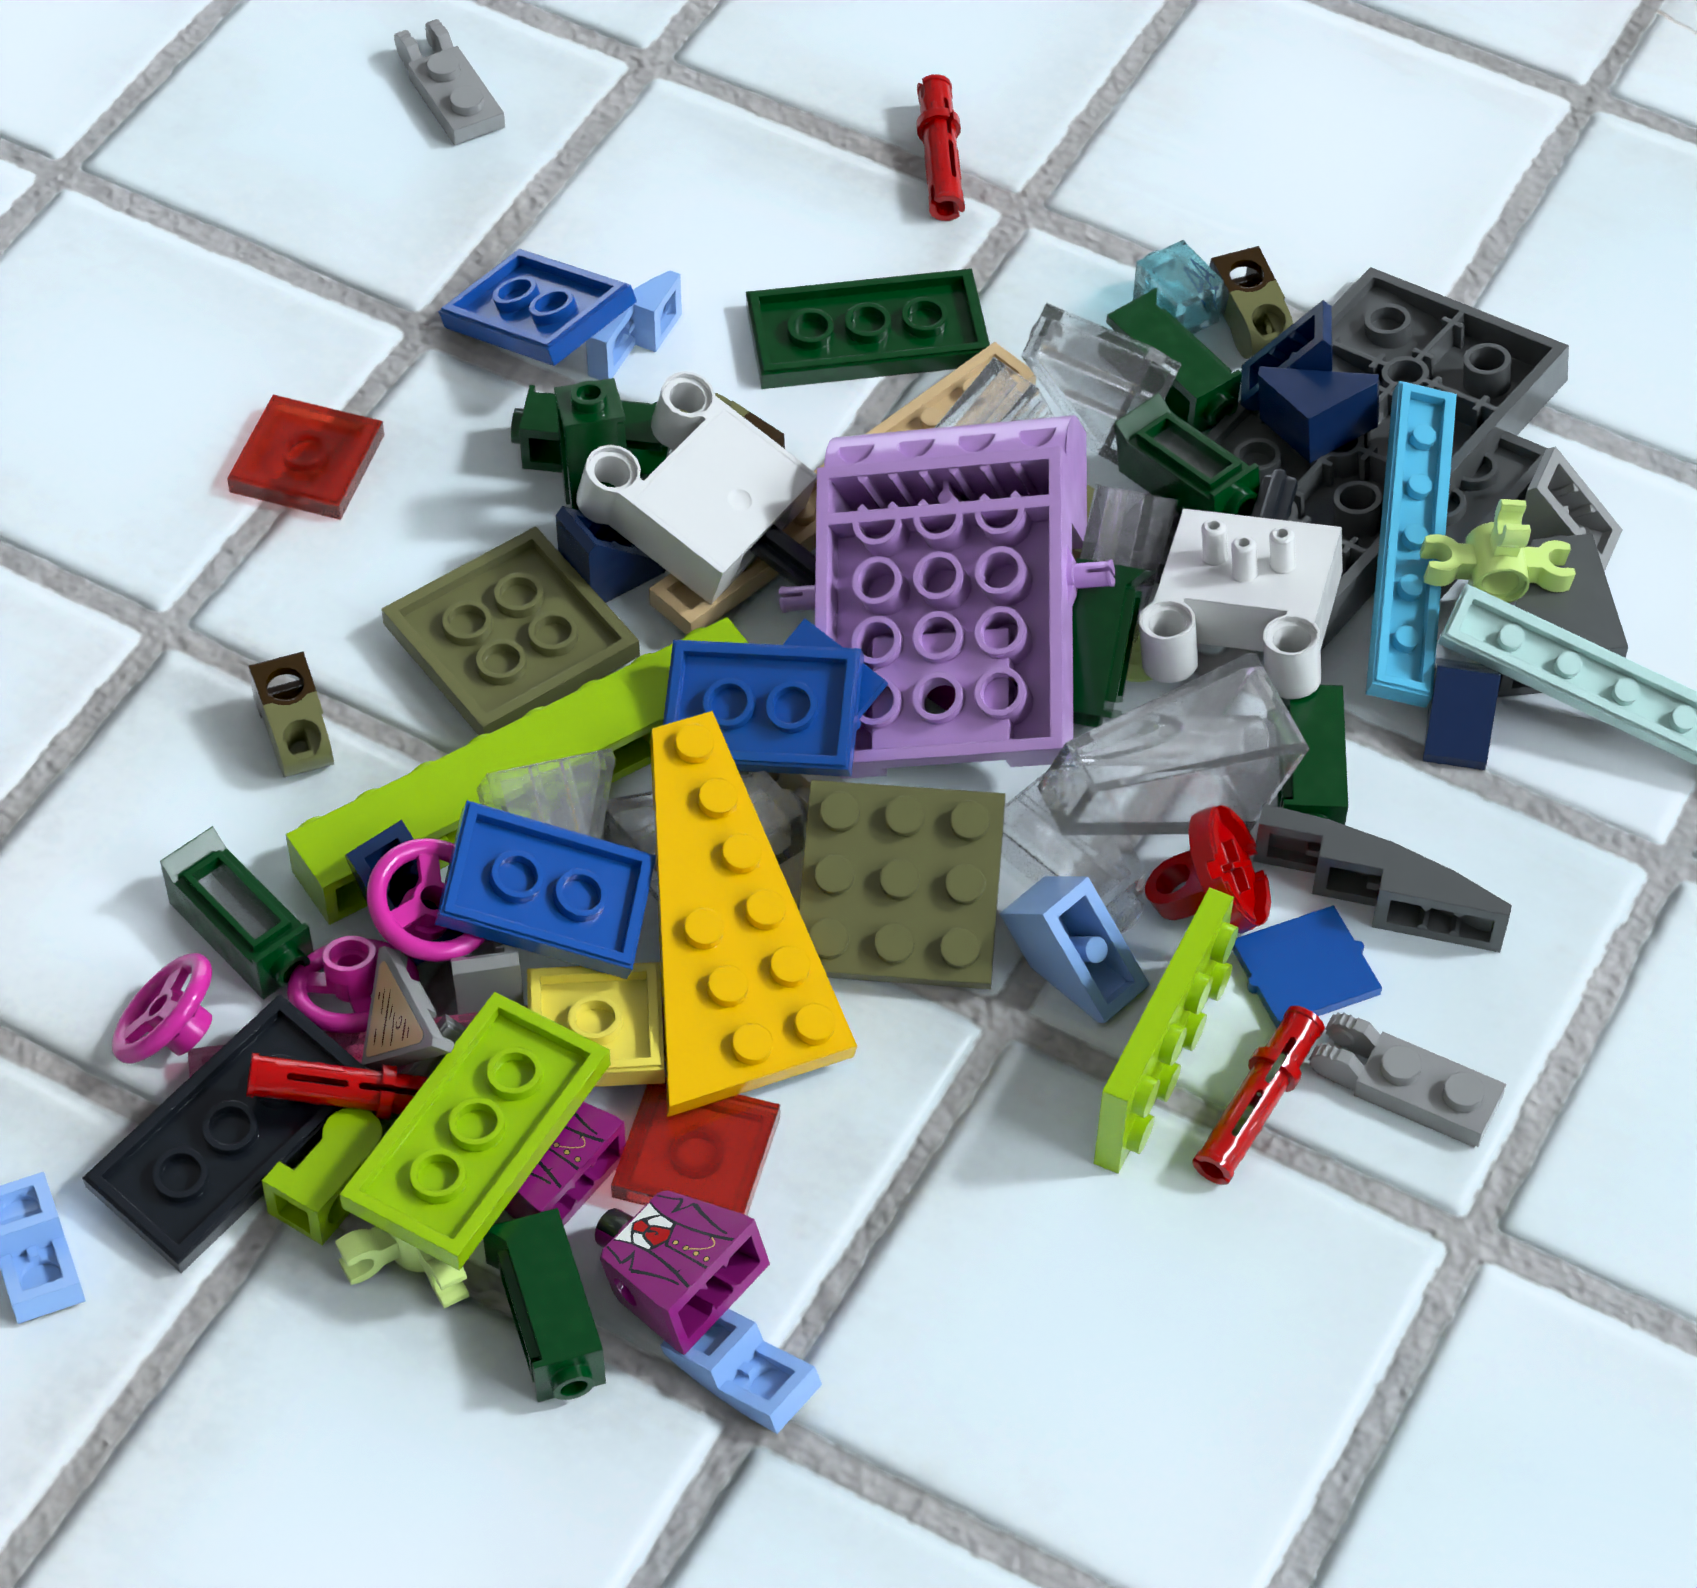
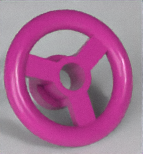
[367,838,486,962]
[287,936,420,1034]
[112,953,212,1064]

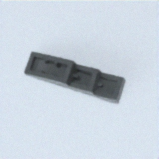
[1253,803,1512,953]

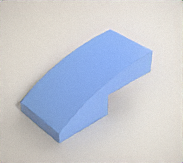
[586,270,682,380]
[0,1172,86,1324]
[660,1309,822,1434]

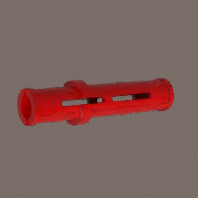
[916,74,965,221]
[1192,1006,1325,1185]
[246,1053,429,1120]

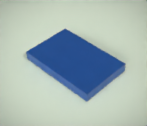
[438,249,637,366]
[663,640,864,777]
[435,800,656,979]

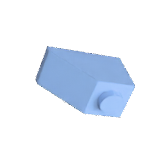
[999,876,1150,1023]

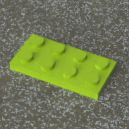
[1093,887,1238,1174]
[340,991,611,1271]

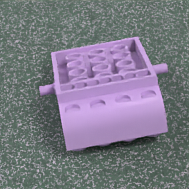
[779,415,1115,779]

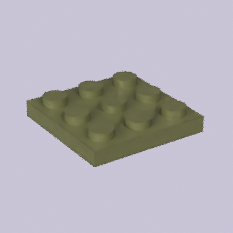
[381,526,640,735]
[799,780,1006,990]

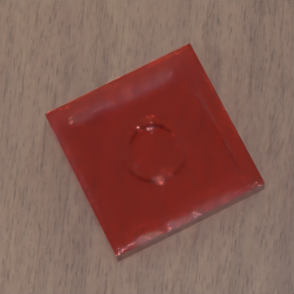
[227,394,385,520]
[611,1077,780,1216]

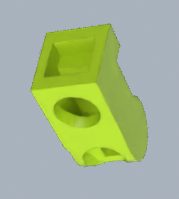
[262,1108,383,1246]

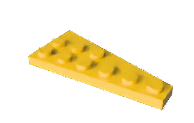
[650,711,857,1117]

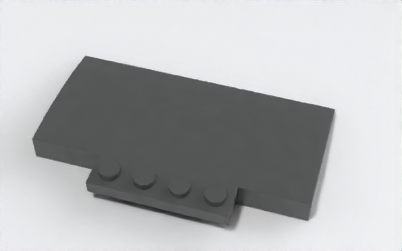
[1105,267,1569,651]

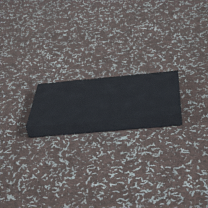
[82,994,368,1273]

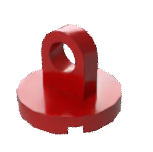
[1144,805,1271,934]

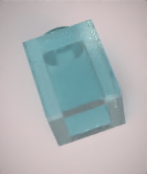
[1132,240,1224,334]

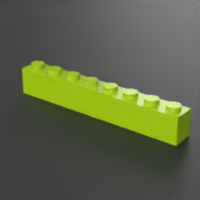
[285,617,748,925]

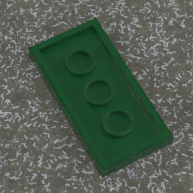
[746,268,990,389]

